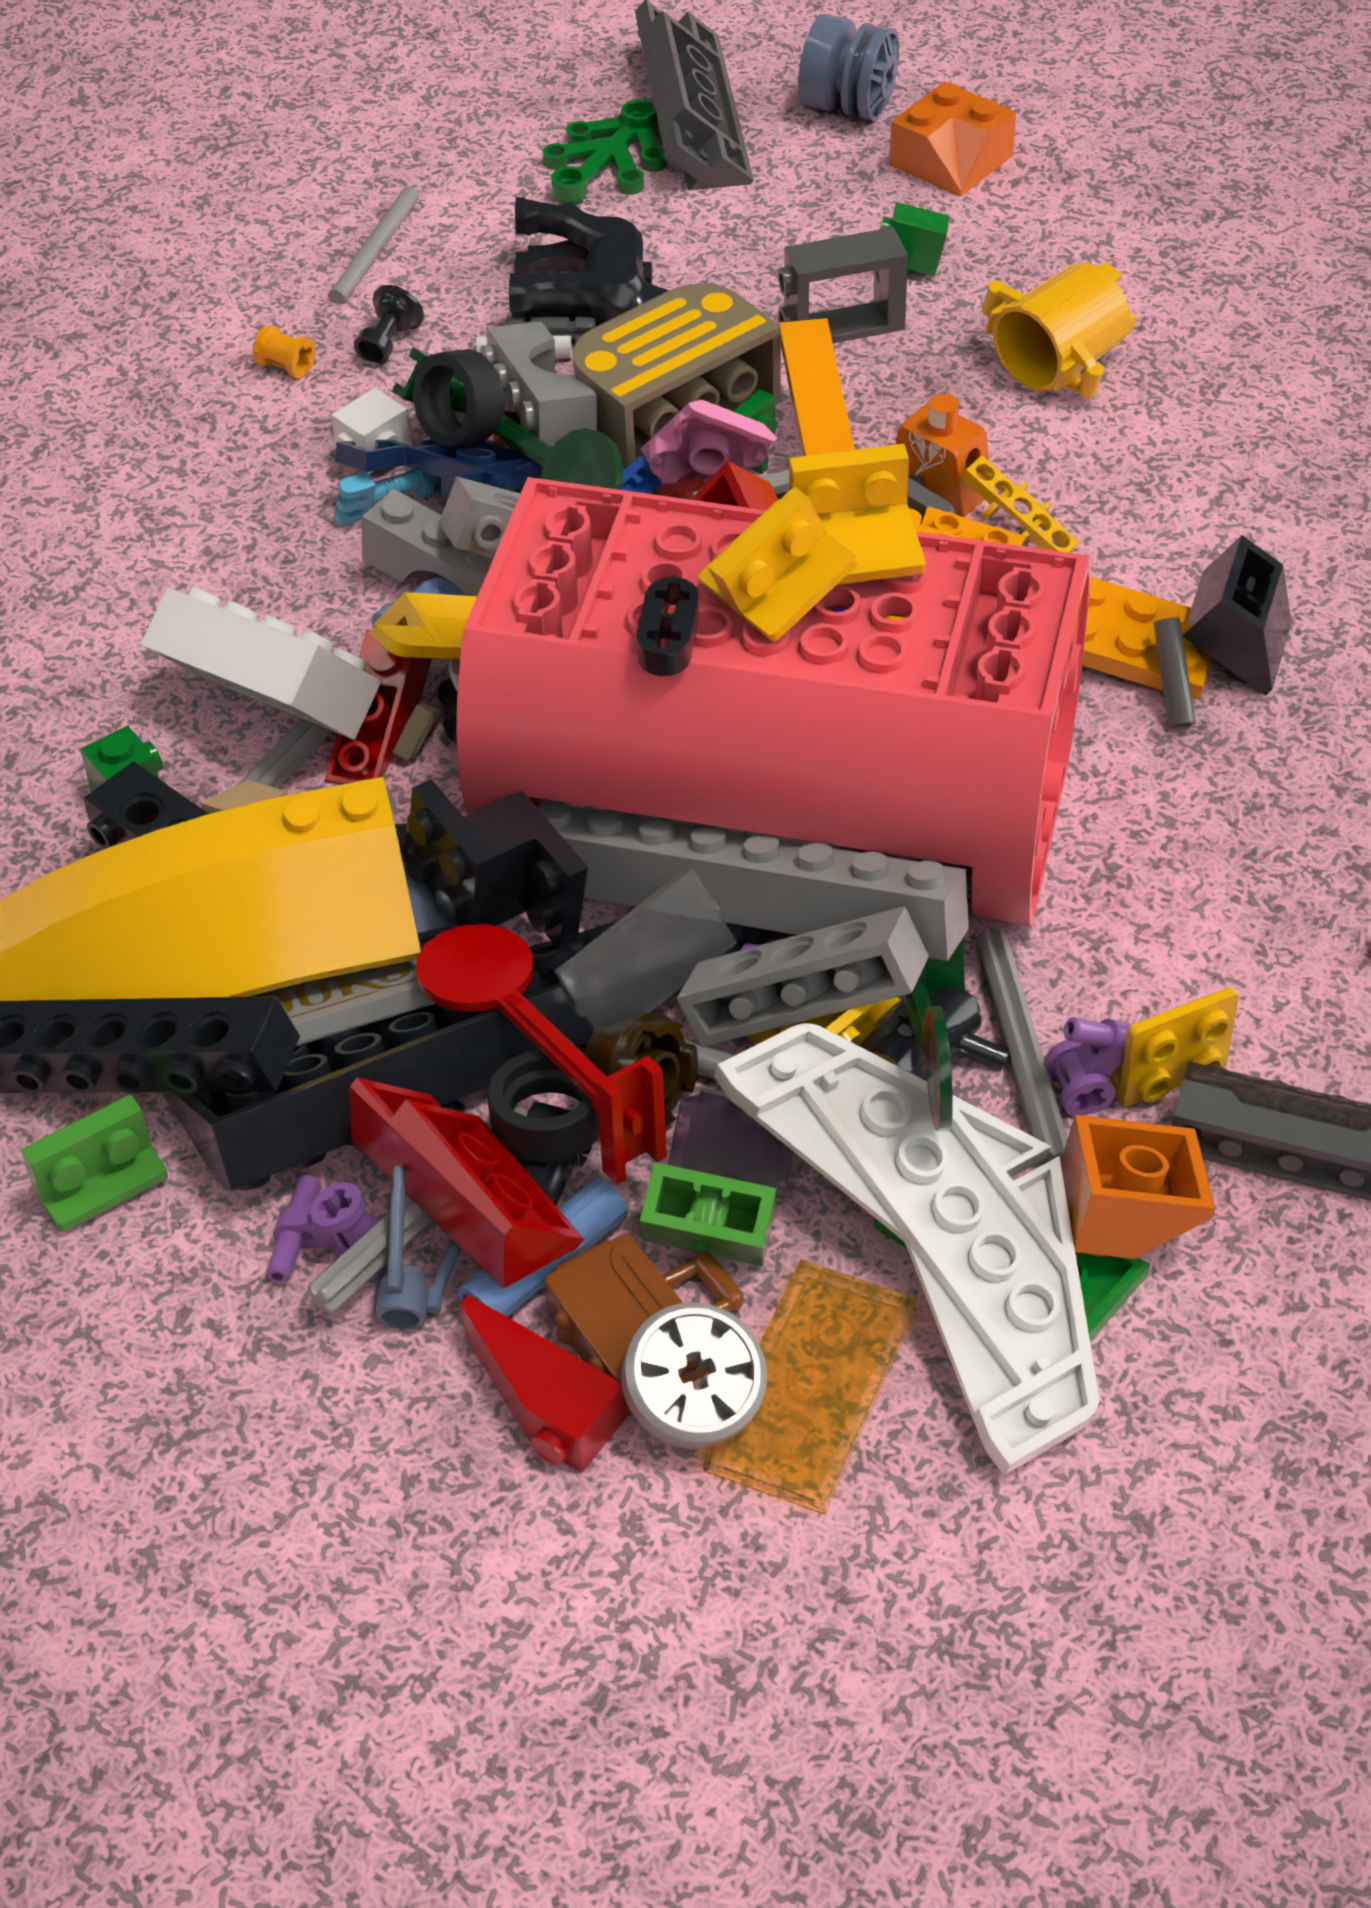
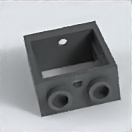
[778,227,908,343]

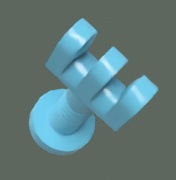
[334,466,440,525]

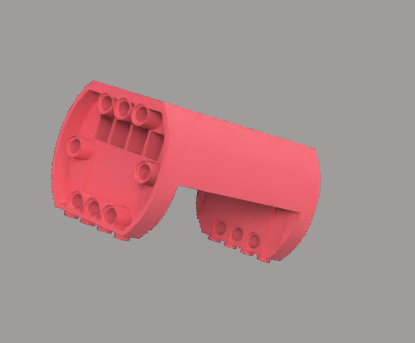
[457,477,1091,927]

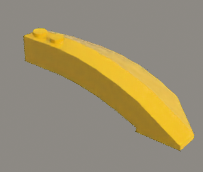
[0,777,421,1001]

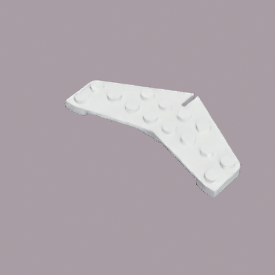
[714,1023,1099,1475]

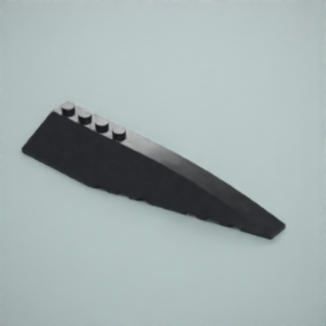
[161,910,778,1191]

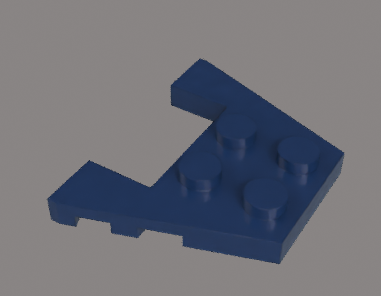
[335,438,542,499]

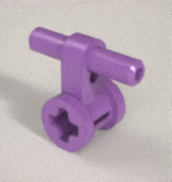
[1044,1017,1131,1117]
[266,1175,379,1283]

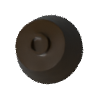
[584,1012,698,1127]

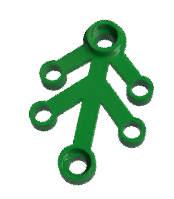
[543,99,667,205]

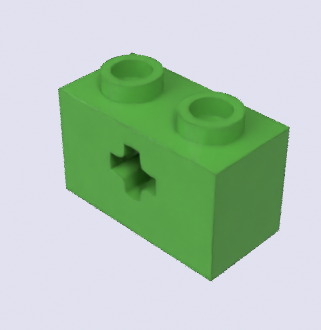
[640,1162,777,1266]

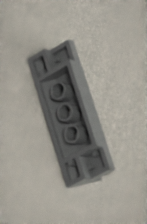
[635,0,754,191]

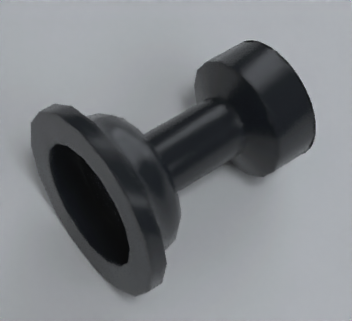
[354,285,425,365]

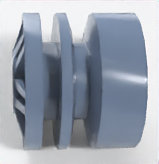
[798,14,899,122]

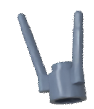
[374,1165,462,1329]

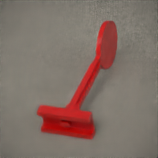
[416,924,667,1185]

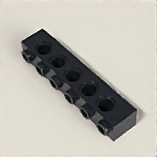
[0,996,300,1094]

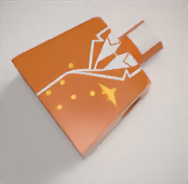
[895,393,990,518]

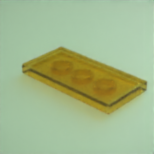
[703,1259,918,1515]

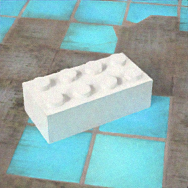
[140,586,382,740]

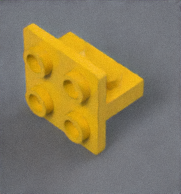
[698,486,858,642]

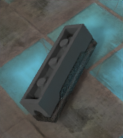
[1171,1061,1371,1201]

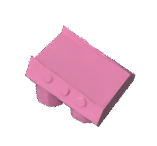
[641,400,777,495]

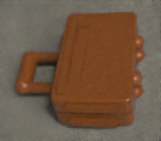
[544,1234,744,1416]

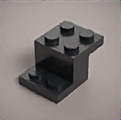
[404,779,588,950]

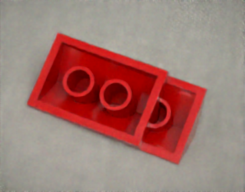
[350,1077,584,1289]

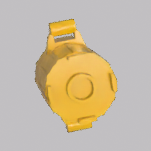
[982,262,1137,399]

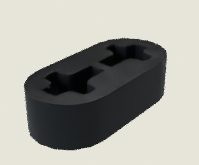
[637,577,699,676]

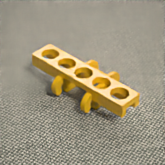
[961,455,1079,553]

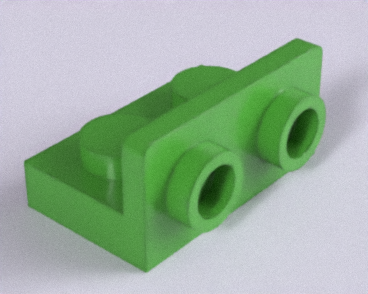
[20,1094,168,1232]

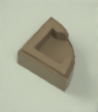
[393,703,443,761]

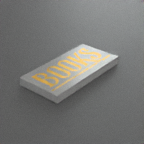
[249,960,436,1046]

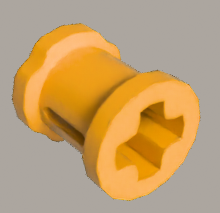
[253,325,316,379]

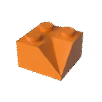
[890,81,1016,197]
[1060,1114,1215,1259]

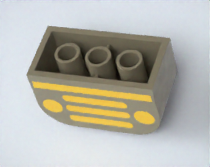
[573,283,781,468]

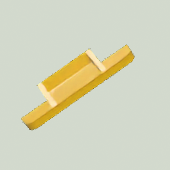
[370,592,477,659]

